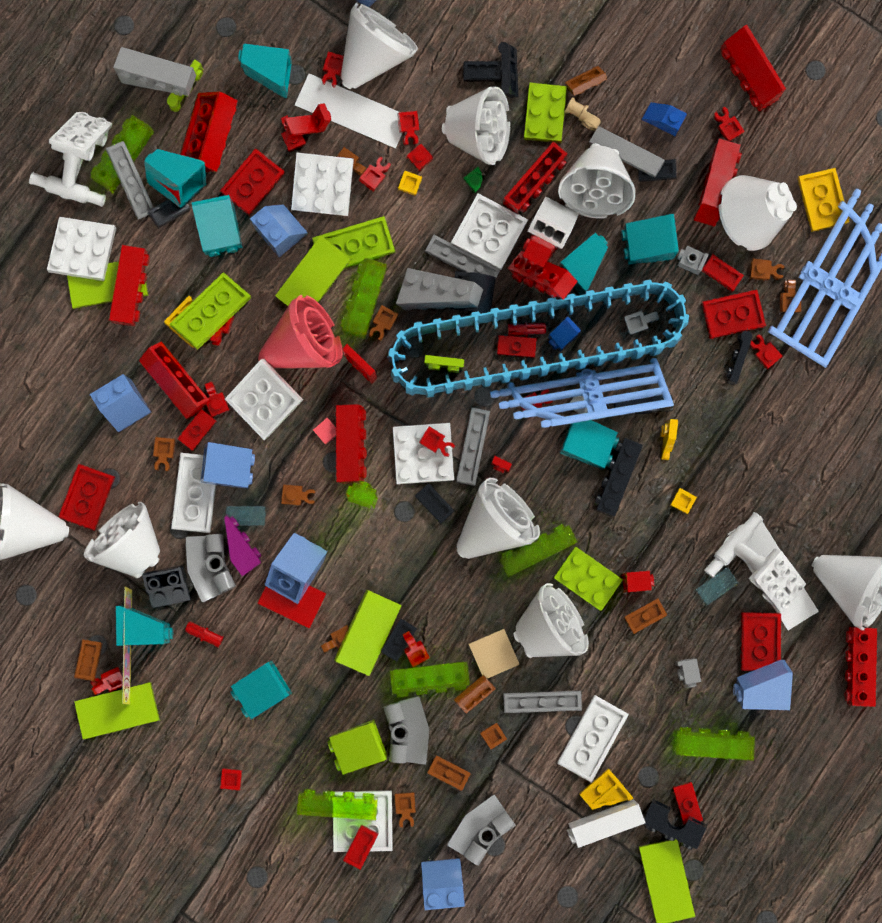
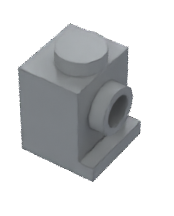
[677,246,709,275]
[675,658,701,688]

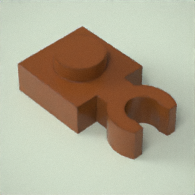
[749,258,785,281]
[369,305,399,342]
[153,437,175,472]
[281,485,316,506]
[395,792,416,828]

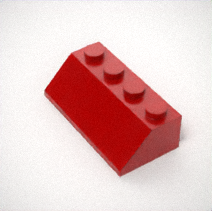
[720,25,786,111]
[180,91,238,172]

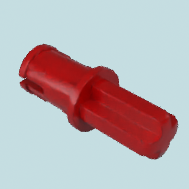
[508,321,546,337]
[185,622,224,648]

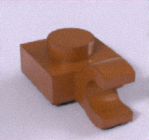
[337,147,366,176]
[780,280,801,313]
[321,625,349,653]

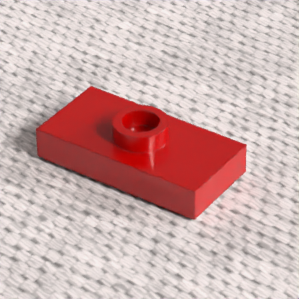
[701,254,744,292]
[497,335,537,358]
[178,409,217,451]
[672,782,703,825]
[343,824,379,870]

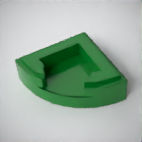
[463,167,482,194]

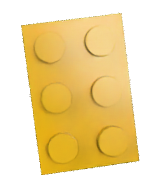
[797,168,850,232]

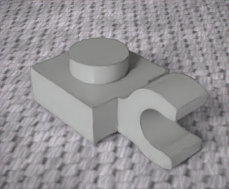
[624,311,659,335]

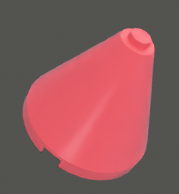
[258,295,343,369]

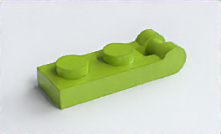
[167,60,204,112]

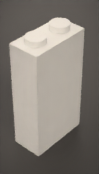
[528,196,579,249]
[567,799,645,848]

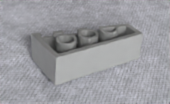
[113,47,196,96]
[396,268,483,311]

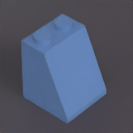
[250,205,308,257]
[90,374,151,432]
[200,442,255,488]
[265,533,327,604]
[733,660,793,710]
[421,858,465,910]

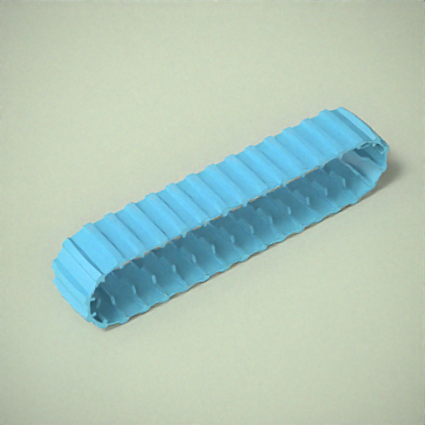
[387,280,689,398]

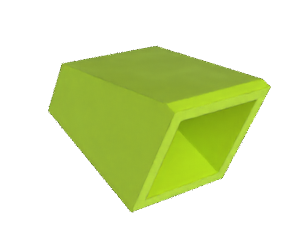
[328,720,387,775]

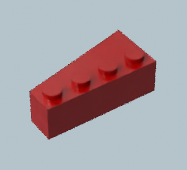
[694,138,742,227]

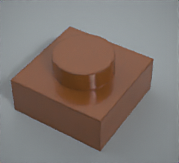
[480,722,507,749]

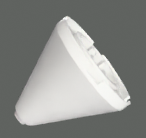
[341,3,418,89]
[457,478,540,559]
[0,483,69,560]
[812,555,882,630]

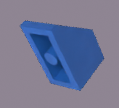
[642,102,687,136]
[548,317,581,352]

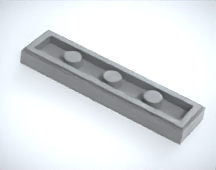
[589,126,665,178]
[105,141,154,220]
[425,235,500,278]
[456,408,490,486]
[503,691,582,713]

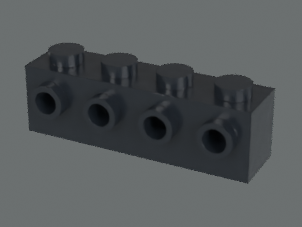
[594,438,643,518]

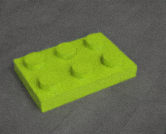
[524,83,567,143]
[424,355,464,373]
[554,546,623,611]

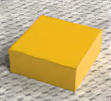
[398,171,422,196]
[670,488,697,514]

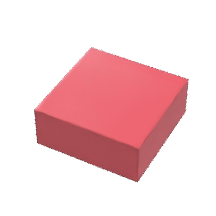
[313,418,336,445]

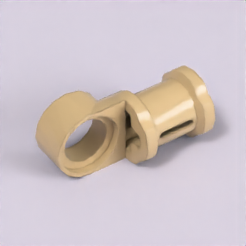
[564,97,601,131]

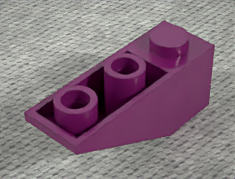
[224,514,262,576]

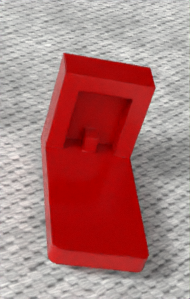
[285,103,331,136]

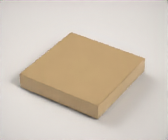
[469,629,520,678]

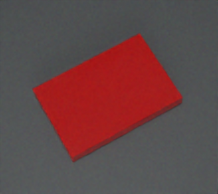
[220,148,285,216]
[701,290,766,339]
[342,344,377,384]
[58,464,115,531]
[257,585,327,629]
[741,612,781,671]

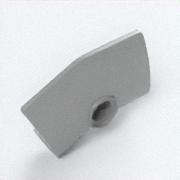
[186,534,236,602]
[383,696,429,765]
[447,795,516,866]

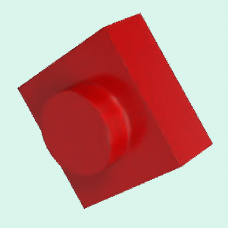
[407,144,433,171]
[491,456,512,473]
[220,768,242,790]

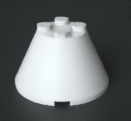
[442,87,510,165]
[558,143,636,218]
[719,175,797,251]
[84,502,160,579]
[513,583,588,658]

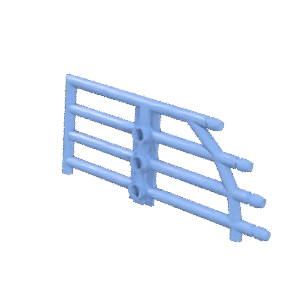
[768,189,882,368]
[490,358,674,428]

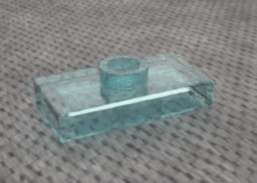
[226,506,266,526]
[695,567,738,605]

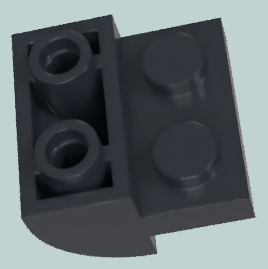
[450,271,496,314]
[142,565,191,608]

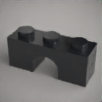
[644,799,707,850]

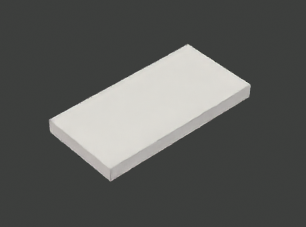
[171,453,216,533]
[557,695,629,783]

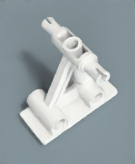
[29,112,112,207]
[704,512,806,613]

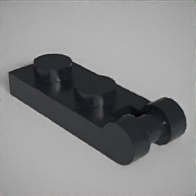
[498,42,518,98]
[725,331,752,386]

